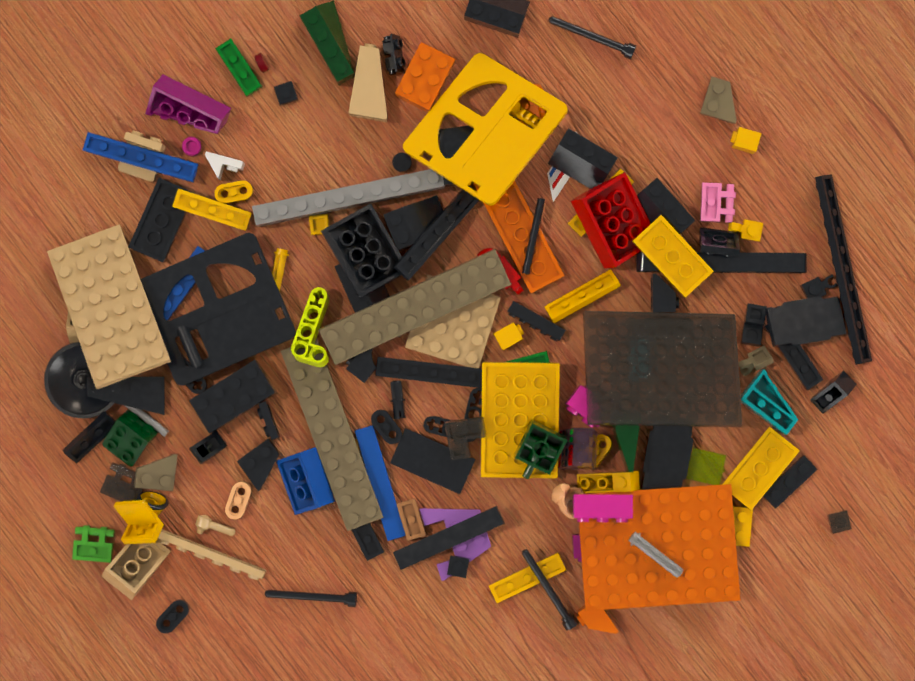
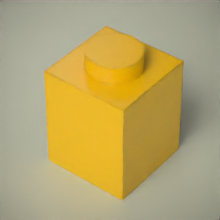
[730,127,762,154]
[493,322,524,351]

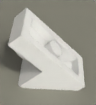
[205,151,245,180]

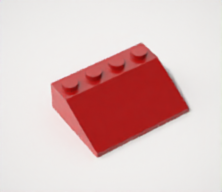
[571,172,651,268]

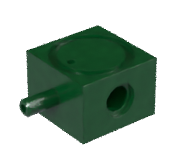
[514,419,567,479]

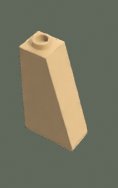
[349,44,388,122]

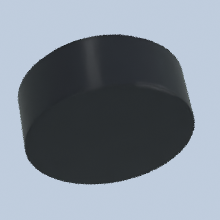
[392,153,412,172]

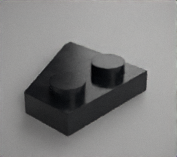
[237,439,280,491]

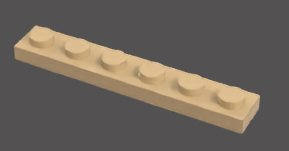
[158,529,267,580]

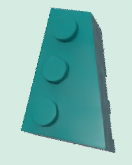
[737,369,798,435]

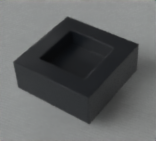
[274,81,298,106]
[447,555,469,578]

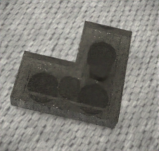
[444,417,486,460]

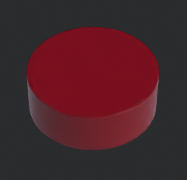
[254,53,270,73]

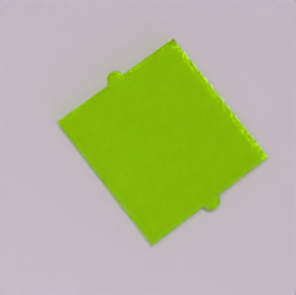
[686,448,726,485]

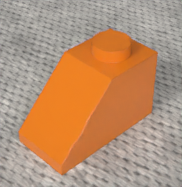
[577,605,619,634]

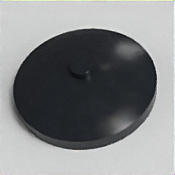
[44,341,114,418]

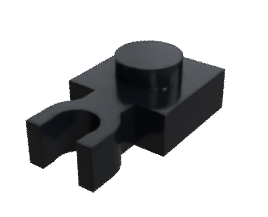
[800,275,837,299]

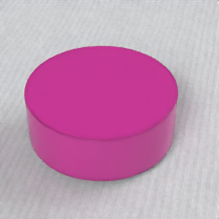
[182,137,201,157]

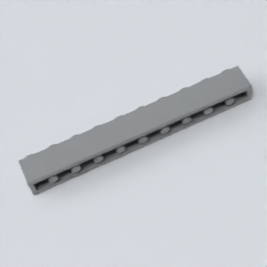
[252,169,445,227]

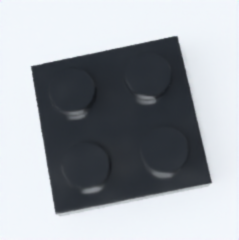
[699,227,740,257]

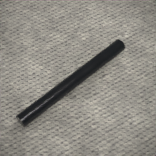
[522,198,545,275]

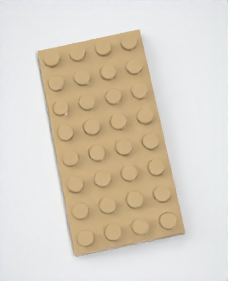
[47,224,171,390]

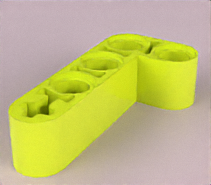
[291,287,329,368]

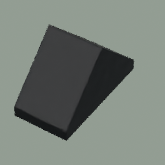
[189,431,227,464]

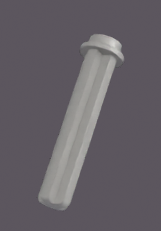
[628,532,683,578]

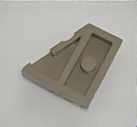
[700,76,737,124]
[134,454,178,491]

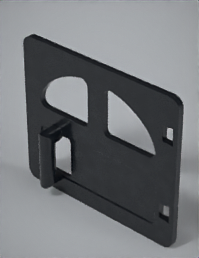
[140,233,296,386]

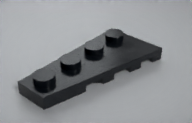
[86,377,165,415]

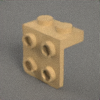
[118,130,166,182]

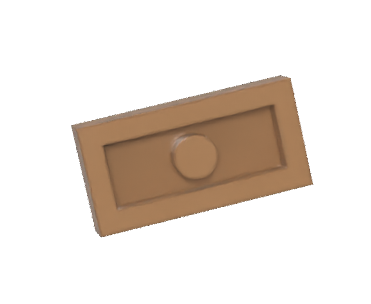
[397,498,426,541]

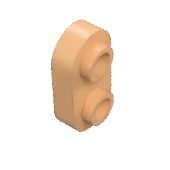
[225,482,252,519]

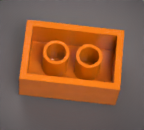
[395,42,455,113]

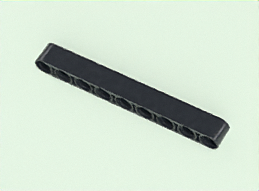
[636,252,807,273]

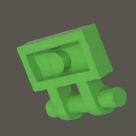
[72,525,115,563]

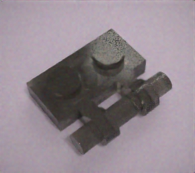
[100,462,144,502]

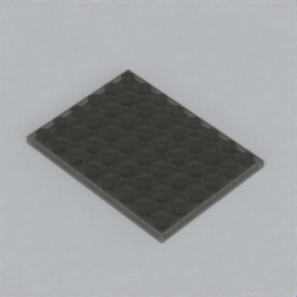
[583,311,742,427]

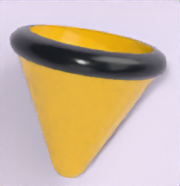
[136,491,169,516]

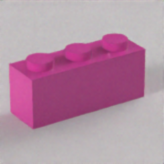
[573,494,633,522]

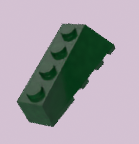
[299,1,355,85]

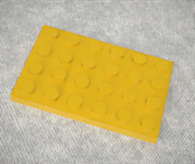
[481,362,560,478]

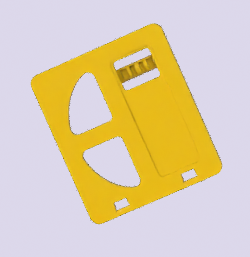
[403,53,568,206]

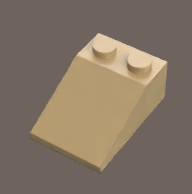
[101,540,171,600]

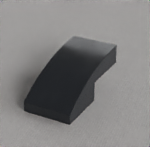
[741,303,767,347]

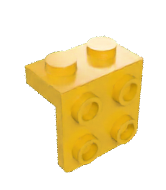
[113,500,164,544]

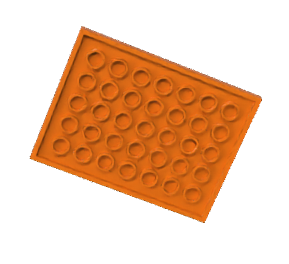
[579,484,740,611]

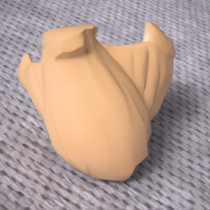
[552,483,584,519]

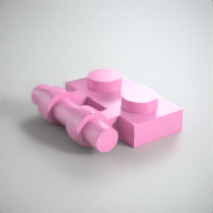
[700,183,736,223]

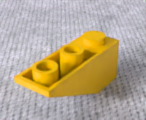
[577,471,640,493]

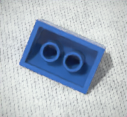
[276,447,335,515]

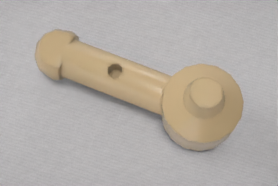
[195,515,235,536]

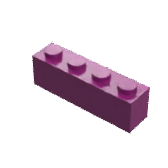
[145,74,231,134]

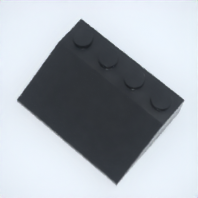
[321,204,402,298]

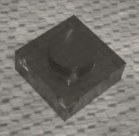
[827,510,852,534]

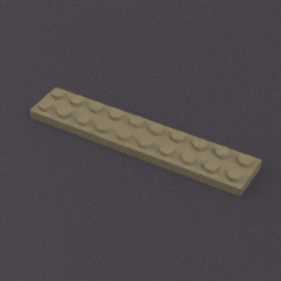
[319,249,511,365]
[281,339,384,531]

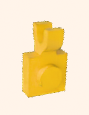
[727,219,763,242]

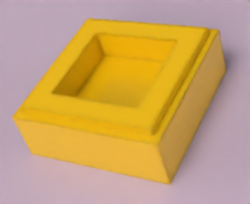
[309,214,329,236]

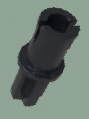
[390,380,406,419]

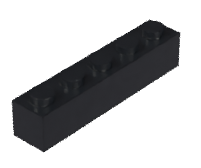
[507,301,565,341]

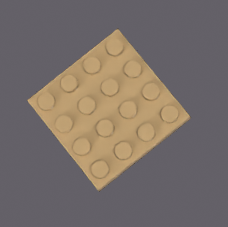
[405,275,501,368]

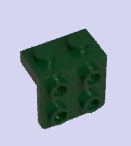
[102,410,158,467]

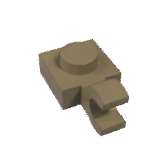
[737,346,774,376]

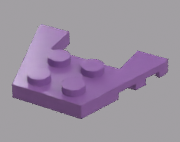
[419,508,491,581]

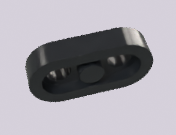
[371,410,402,444]
[156,599,190,634]

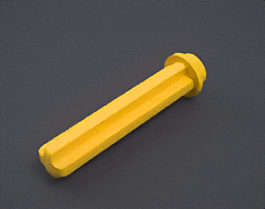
[272,248,289,292]

